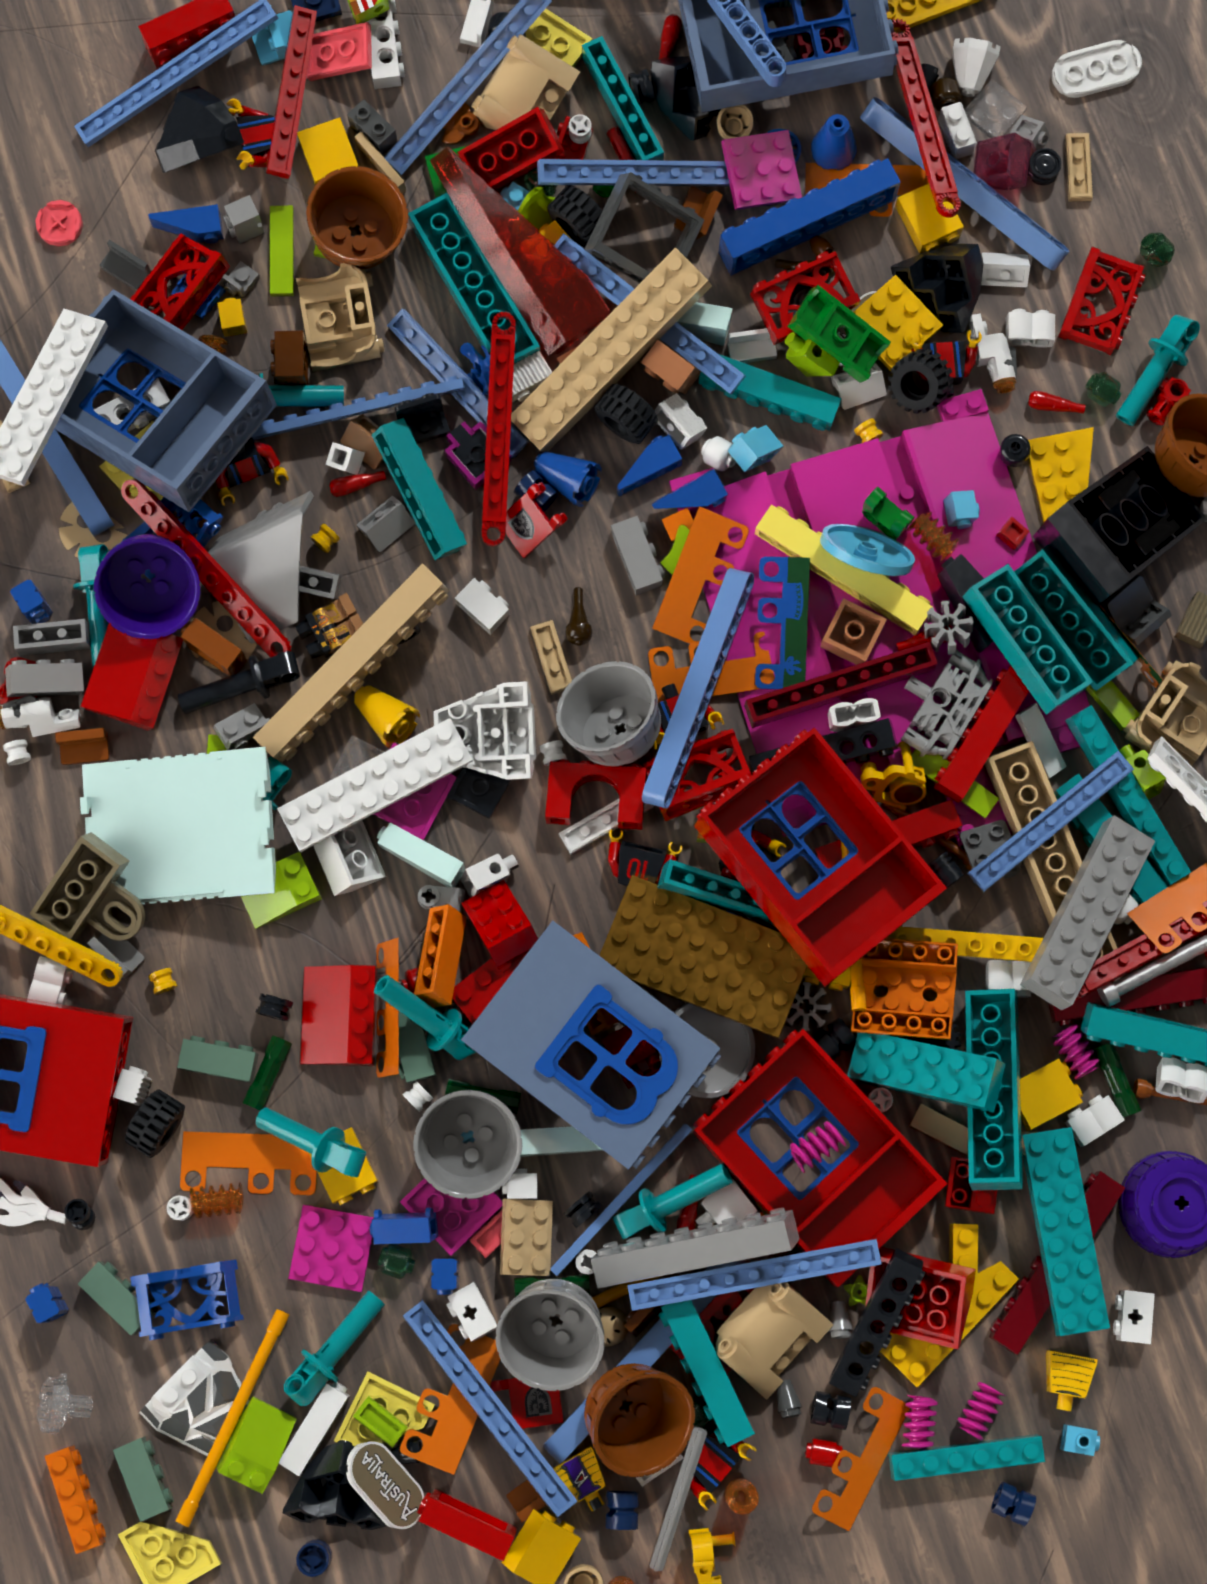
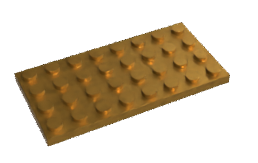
[599,875,807,1039]

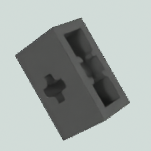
[347,99,398,155]

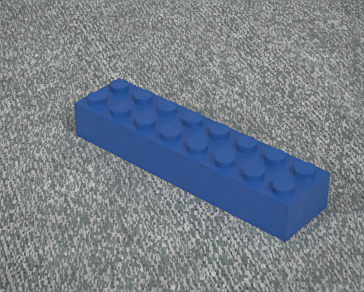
[718,158,901,276]

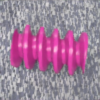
[1051,1024,1099,1080]
[790,1121,846,1173]
[957,1382,1005,1441]
[901,1395,938,1449]

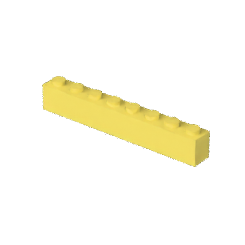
[754,504,933,635]

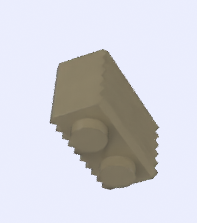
[1174,591,1207,649]

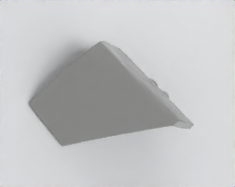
[208,491,314,643]

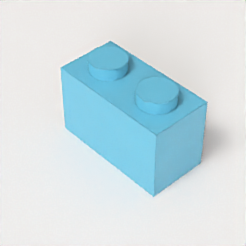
[728,425,784,472]

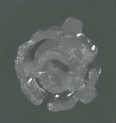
[37,1373,93,1435]

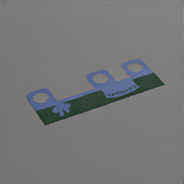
[755,556,810,689]

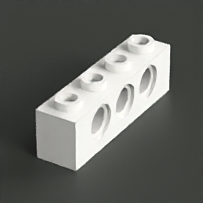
[367,0,405,89]
[94,378,171,432]

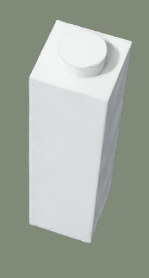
[279,1382,350,1476]

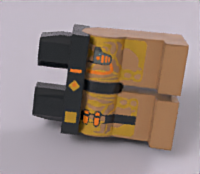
[296,593,363,659]

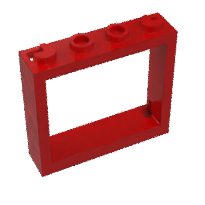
[417,1488,517,1562]

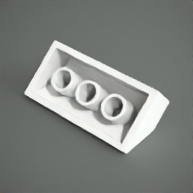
[314,820,386,896]

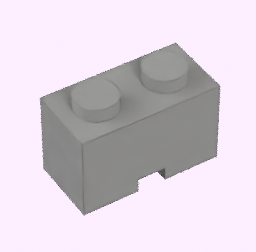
[223,195,265,244]

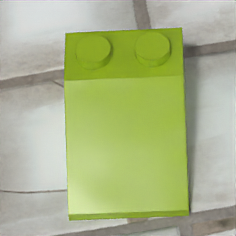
[241,851,322,929]
[216,1396,297,1494]

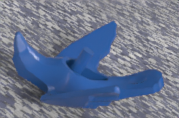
[460,342,490,395]

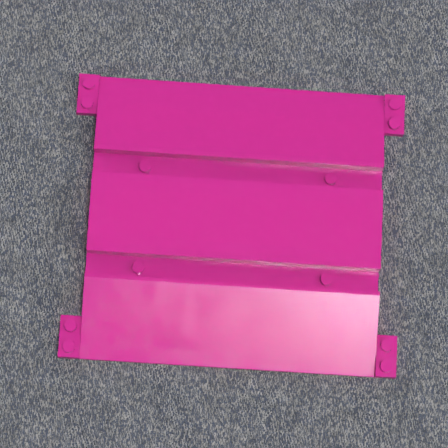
[669,389,1090,837]

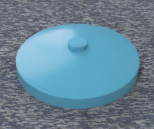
[820,524,915,576]

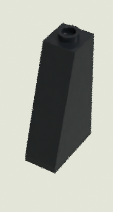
[937,554,993,653]

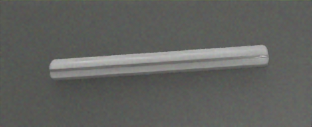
[649,1427,707,1571]

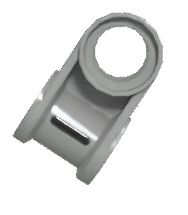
[418,885,465,913]

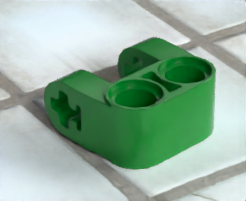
[862,487,915,540]

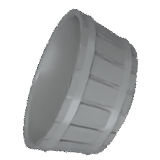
[556,661,661,767]
[413,1090,522,1199]
[495,1279,604,1391]

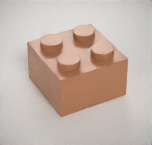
[641,339,701,394]
[820,598,887,665]

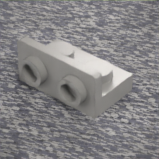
[213,703,270,750]

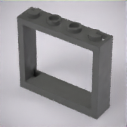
[584,172,704,283]

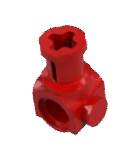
[1146,377,1191,426]

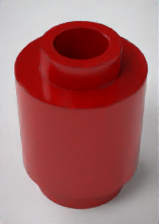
[805,1438,843,1468]

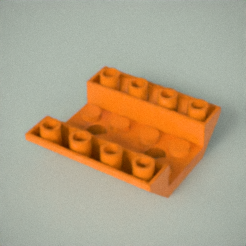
[851,938,958,1040]

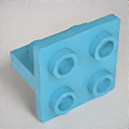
[252,5,292,65]

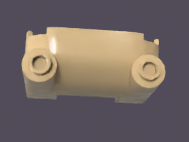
[471,34,580,130]
[296,263,385,372]
[1123,660,1207,766]
[714,1282,833,1400]

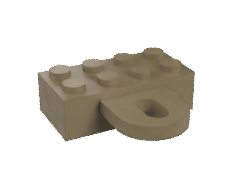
[29,832,145,941]

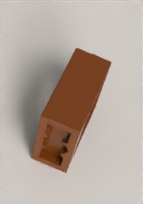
[181,617,247,676]

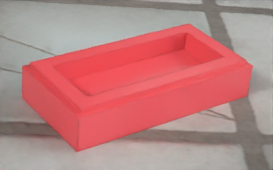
[469,1210,502,1258]

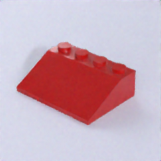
[80,623,183,731]
[300,965,378,1066]
[865,1247,976,1350]

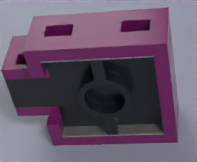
[445,421,512,490]

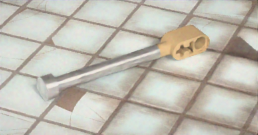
[1097,935,1207,1007]

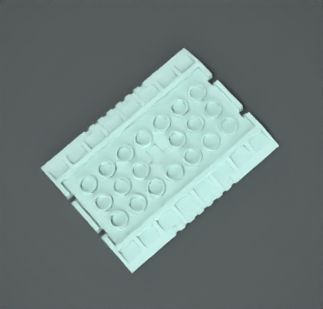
[80,747,276,907]

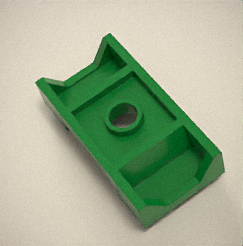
[787,285,891,383]

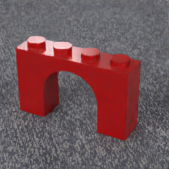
[545,759,647,830]

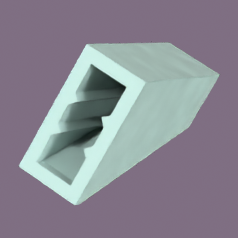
[677,302,733,346]
[377,822,465,887]
[520,1126,604,1157]

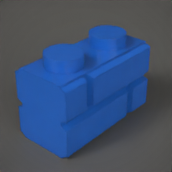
[10,580,53,624]
[431,1259,459,1295]
[25,1283,69,1323]

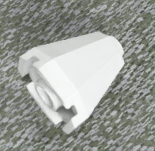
[952,38,1001,97]

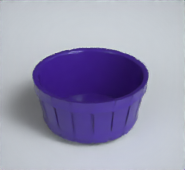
[94,534,200,639]
[1118,1151,1207,1258]

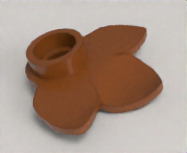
[442,102,480,144]

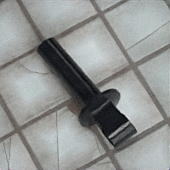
[178,651,300,714]

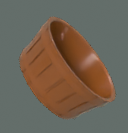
[306,166,408,269]
[1155,393,1207,497]
[584,1363,695,1477]

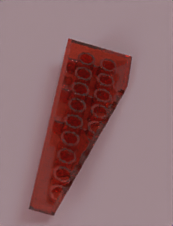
[430,147,611,355]

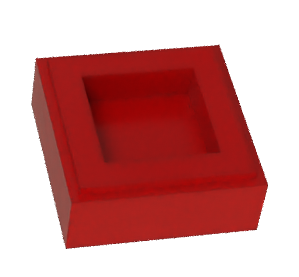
[996,516,1030,550]

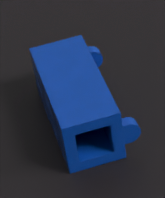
[370,1207,438,1244]

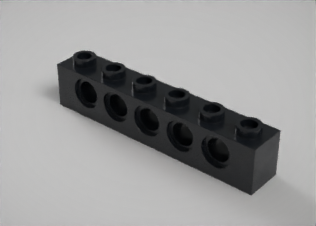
[749,718,899,772]
[829,1248,925,1397]

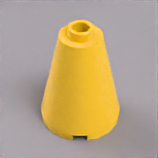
[354,685,420,748]

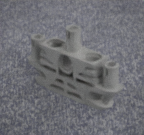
[901,649,994,760]

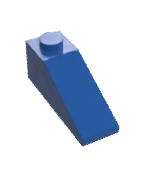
[148,204,224,244]
[617,435,682,497]
[652,468,728,509]

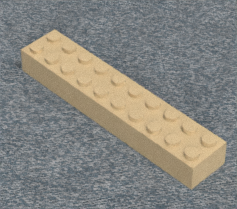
[511,247,712,452]
[253,563,450,762]
[984,741,1117,960]

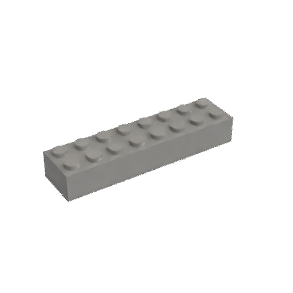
[1020,815,1155,1010]
[591,1208,799,1288]

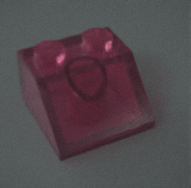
[974,132,1031,190]

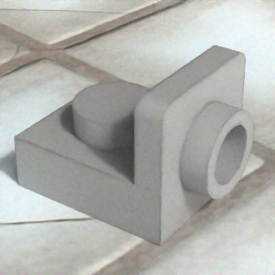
[1010,115,1050,152]
[222,261,260,298]

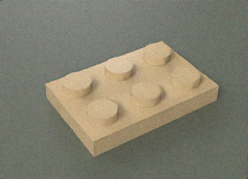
[500,1199,553,1276]

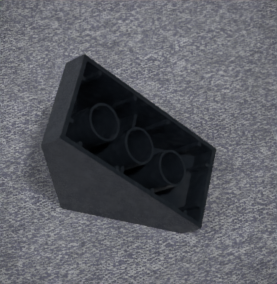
[1032,446,1207,605]

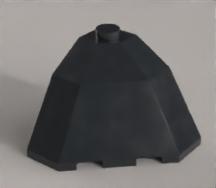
[650,56,721,141]
[155,86,244,173]
[891,244,983,333]
[282,1440,387,1530]

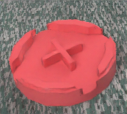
[35,200,83,247]

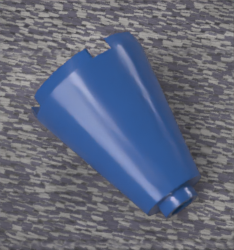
[811,114,857,170]
[534,451,602,507]

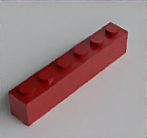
[934,665,1029,803]
[815,799,962,869]

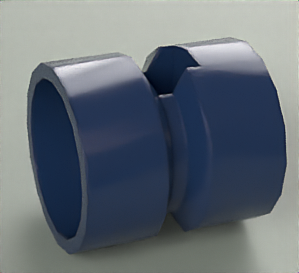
[514,470,558,512]
[991,1481,1036,1527]
[606,1491,639,1530]
[296,1539,332,1577]

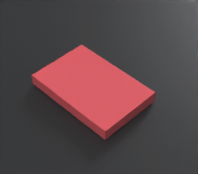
[307,22,372,81]

